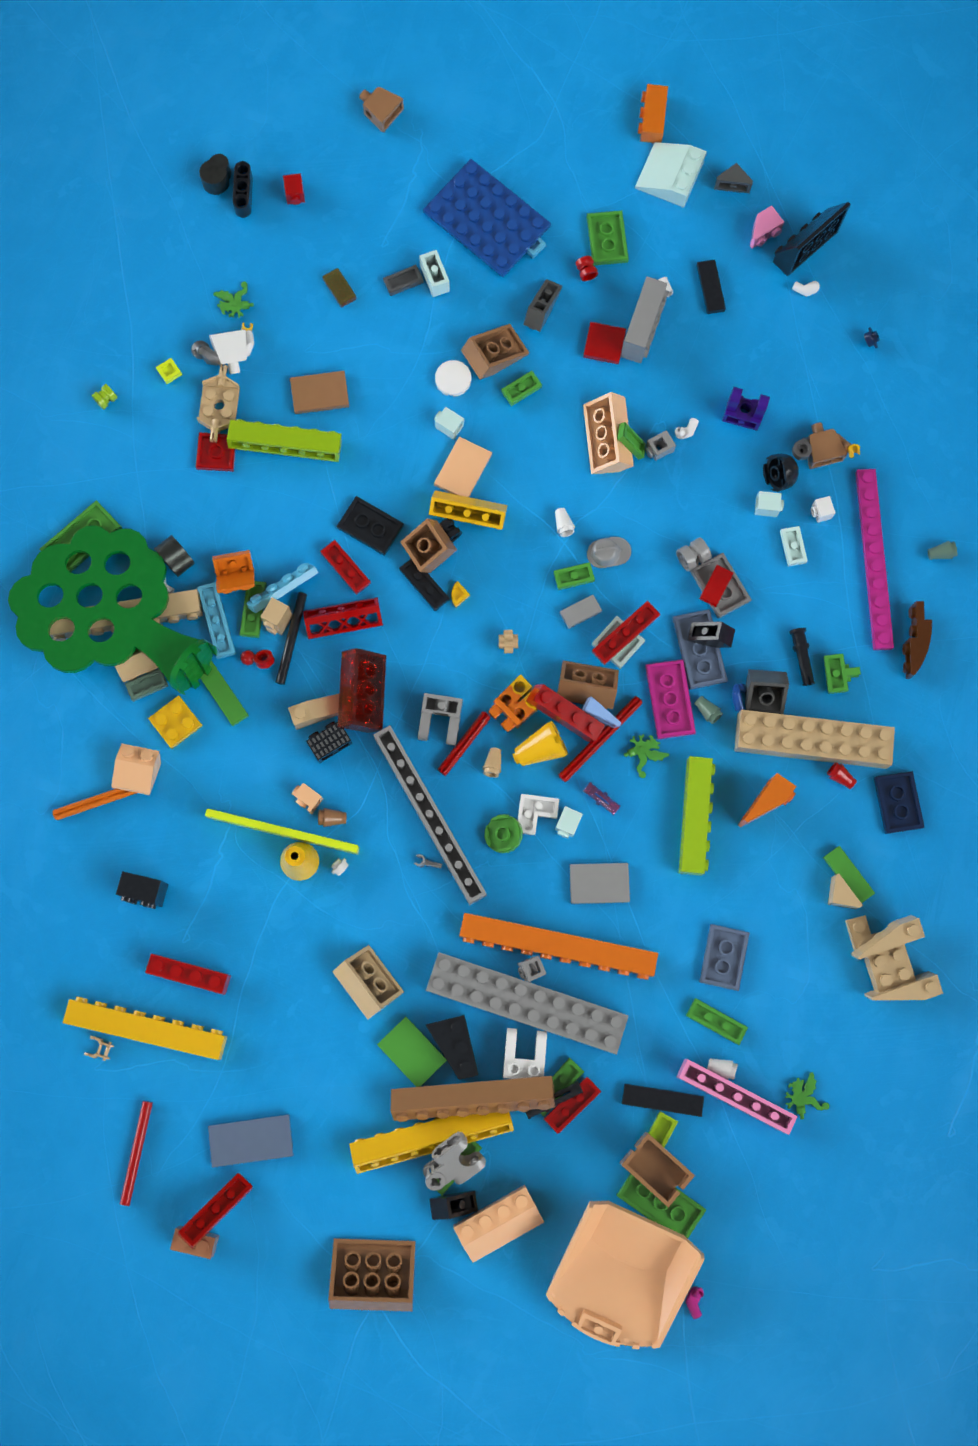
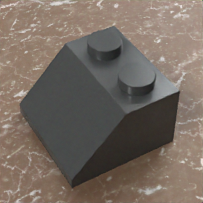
[745,669,789,714]

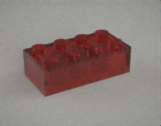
[338,648,386,733]

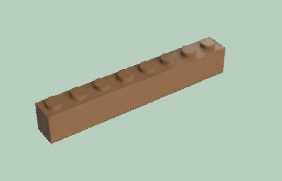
[391,1076,555,1122]

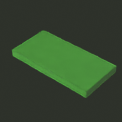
[39,500,122,572]
[616,1173,706,1239]

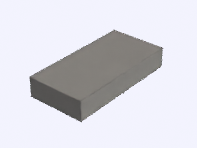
[560,595,602,629]

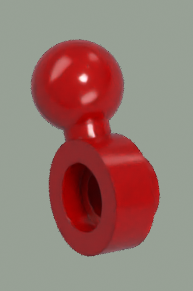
[240,650,274,669]

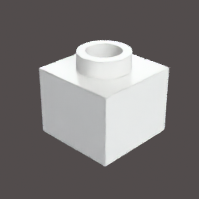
[811,496,835,523]

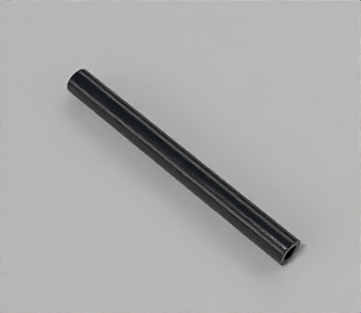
[276,592,307,685]

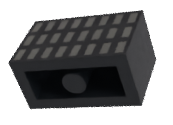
[306,721,352,763]

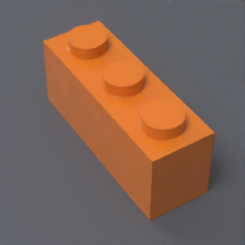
[638,84,668,143]

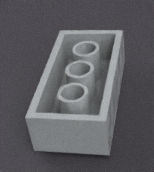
[621,276,669,363]

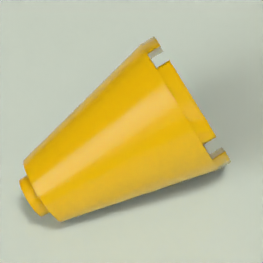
[512,721,568,766]
[280,842,320,881]

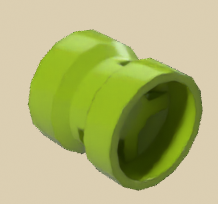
[91,384,118,410]

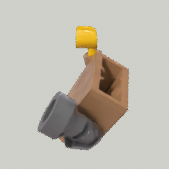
[792,422,860,469]

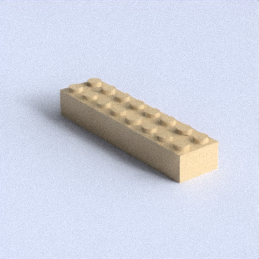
[734,710,895,769]

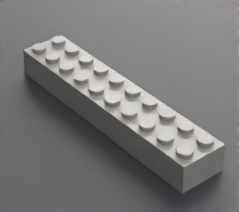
[426,952,629,1054]

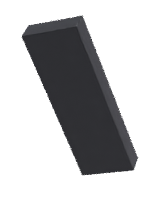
[697,260,726,314]
[399,559,450,611]

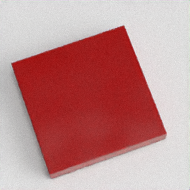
[583,322,626,365]
[196,432,236,472]

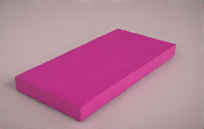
[645,660,696,740]

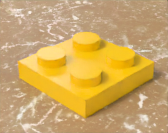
[148,695,203,749]

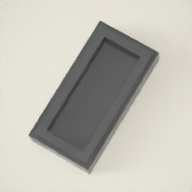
[383,265,424,296]

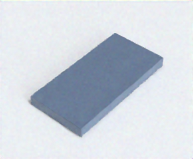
[672,609,728,690]
[208,1115,294,1167]

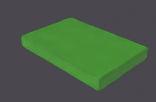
[586,210,629,266]
[377,1017,447,1087]

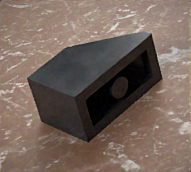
[688,622,735,648]
[429,1190,478,1220]

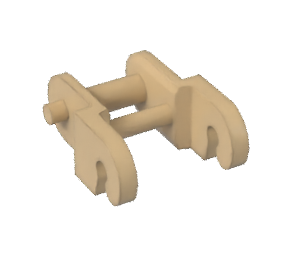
[84,1036,114,1061]

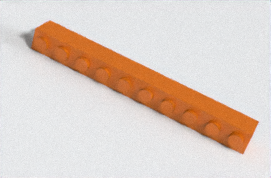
[459,913,658,980]

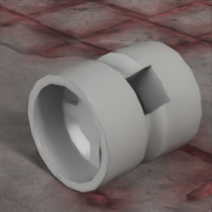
[676,537,712,571]

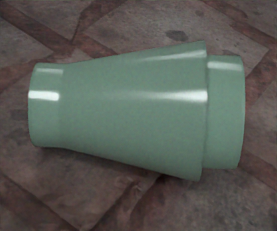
[928,541,957,560]
[694,696,723,724]

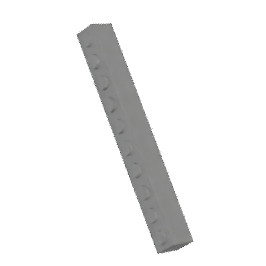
[373,726,487,906]

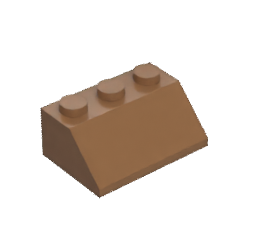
[557,660,619,709]

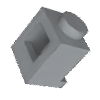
[645,430,676,461]
[517,955,546,982]

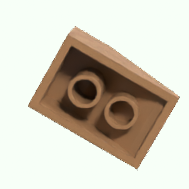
[461,324,529,380]

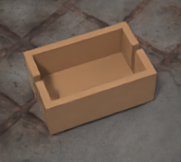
[619,1132,695,1208]

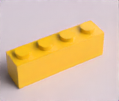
[429,490,508,530]

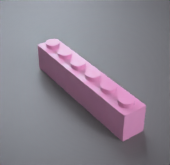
[676,1059,798,1135]

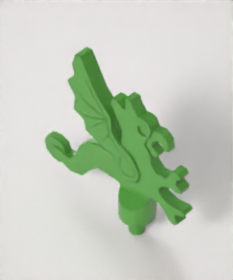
[213,281,254,318]
[624,734,669,778]
[785,1072,829,1119]

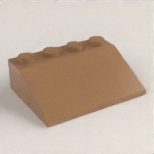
[329,1239,416,1312]

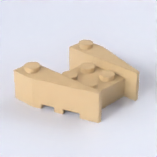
[851,915,943,1000]

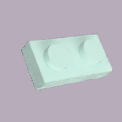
[780,526,808,567]

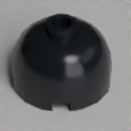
[763,453,799,492]

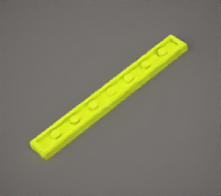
[205,809,360,855]

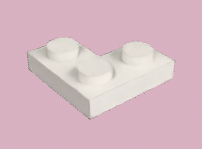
[518,794,559,835]

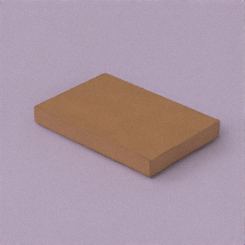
[290,371,350,414]

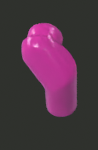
[686,1286,704,1319]

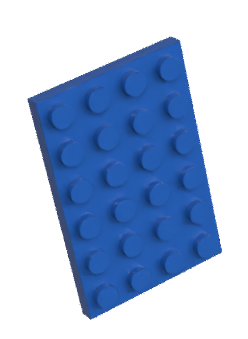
[423,159,551,277]

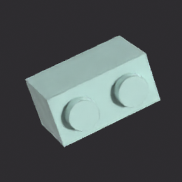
[419,250,450,297]

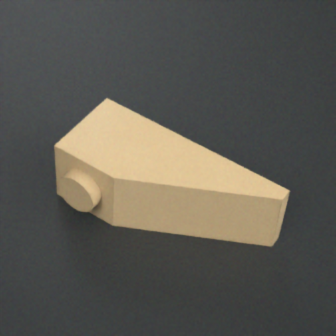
[288,693,351,730]

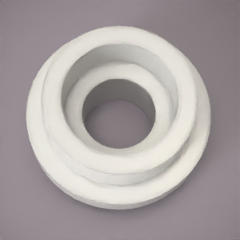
[331,858,349,876]

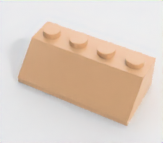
[583,392,634,474]
[453,1185,544,1262]

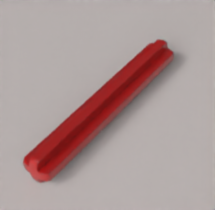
[438,711,490,776]

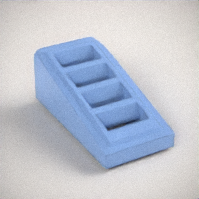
[582,697,621,728]

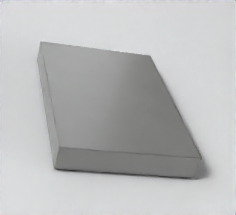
[690,553,752,619]
[570,863,630,904]

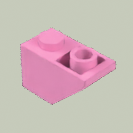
[750,206,784,248]

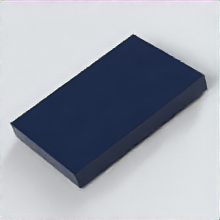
[874,771,925,834]

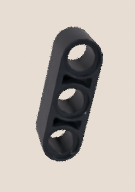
[233,161,253,218]

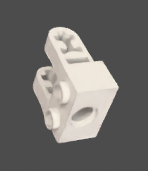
[503,1028,547,1079]

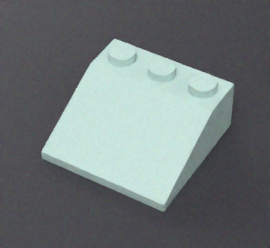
[635,142,707,207]

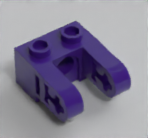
[722,387,770,431]

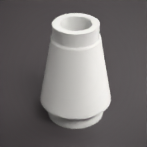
[555,508,575,537]
[707,1058,738,1080]

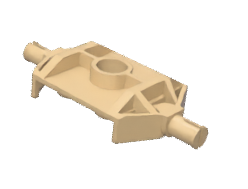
[197,364,240,442]

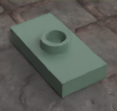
[125,669,168,702]

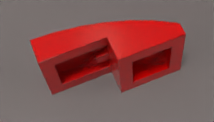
[699,565,734,607]

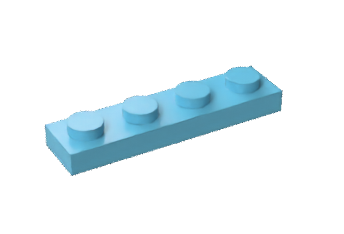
[246,563,318,613]
[197,582,236,659]

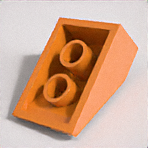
[738,773,797,827]

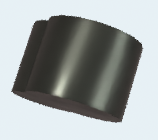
[199,154,231,195]
[154,535,195,577]

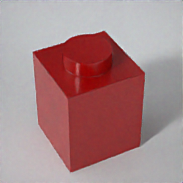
[283,173,305,205]

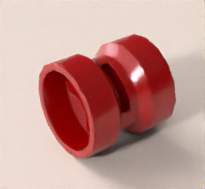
[575,256,598,281]

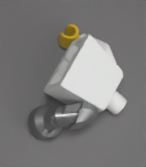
[191,323,254,374]

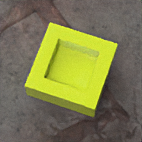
[156,358,182,384]

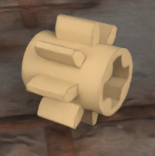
[499,630,518,653]

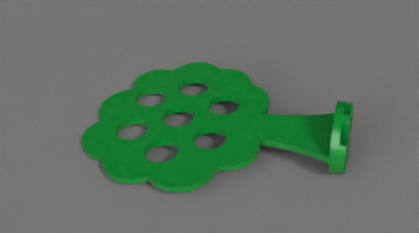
[8,525,217,695]

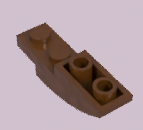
[902,601,932,679]

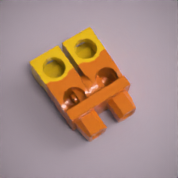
[488,674,538,733]

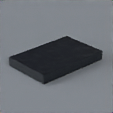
[337,496,404,556]

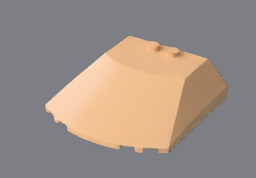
[546,1201,704,1349]

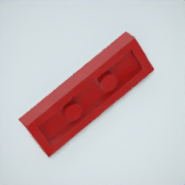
[320,540,371,595]
[544,1077,601,1134]

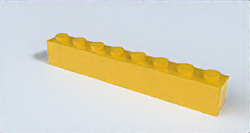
[63,996,228,1060]
[349,1112,514,1174]

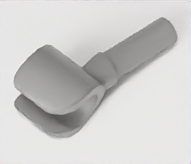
[414,854,442,869]

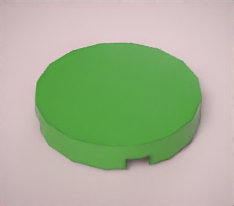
[484,815,523,853]

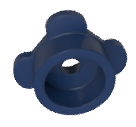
[864,327,880,348]

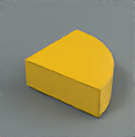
[451,581,470,608]

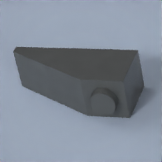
[524,279,563,332]

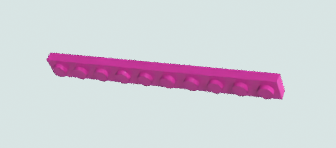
[855,469,894,650]

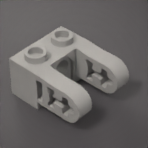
[418,693,463,746]

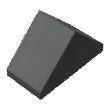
[714,163,753,193]

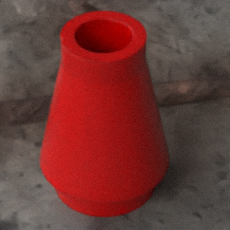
[827,762,857,789]

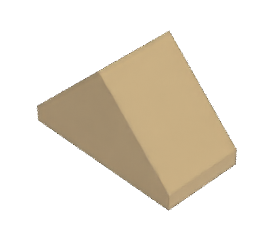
[828,873,863,909]

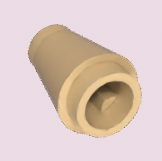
[482,748,501,778]

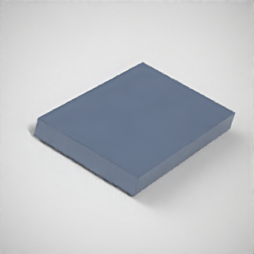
[699,924,750,991]

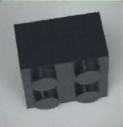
[116,871,168,909]

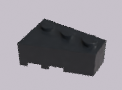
[426,1015,479,1080]

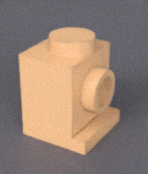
[292,783,323,814]

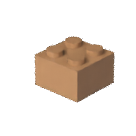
[400,518,457,573]

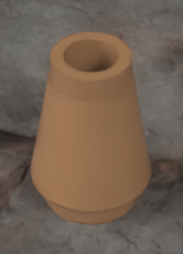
[318,808,346,827]

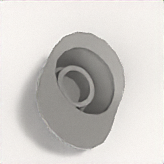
[587,537,631,568]

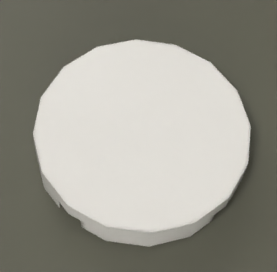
[435,360,471,397]

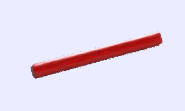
[559,696,642,782]

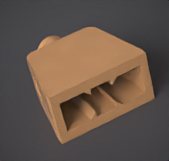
[359,87,404,132]

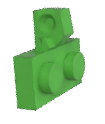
[823,654,861,694]

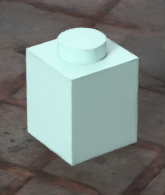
[434,407,464,440]
[755,491,784,517]
[555,806,583,838]

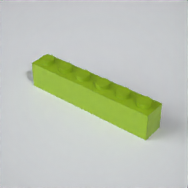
[227,419,342,462]
[679,756,715,876]

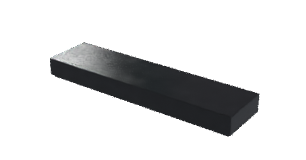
[622,1084,704,1117]

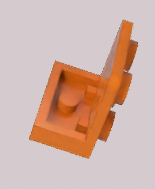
[212,550,255,594]

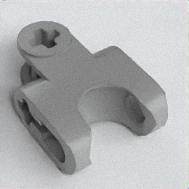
[423,1132,486,1191]

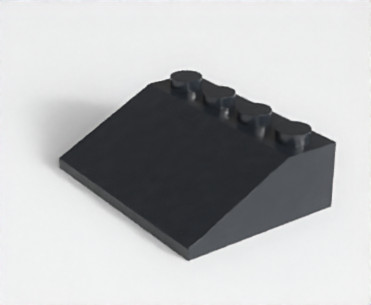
[773,202,851,276]

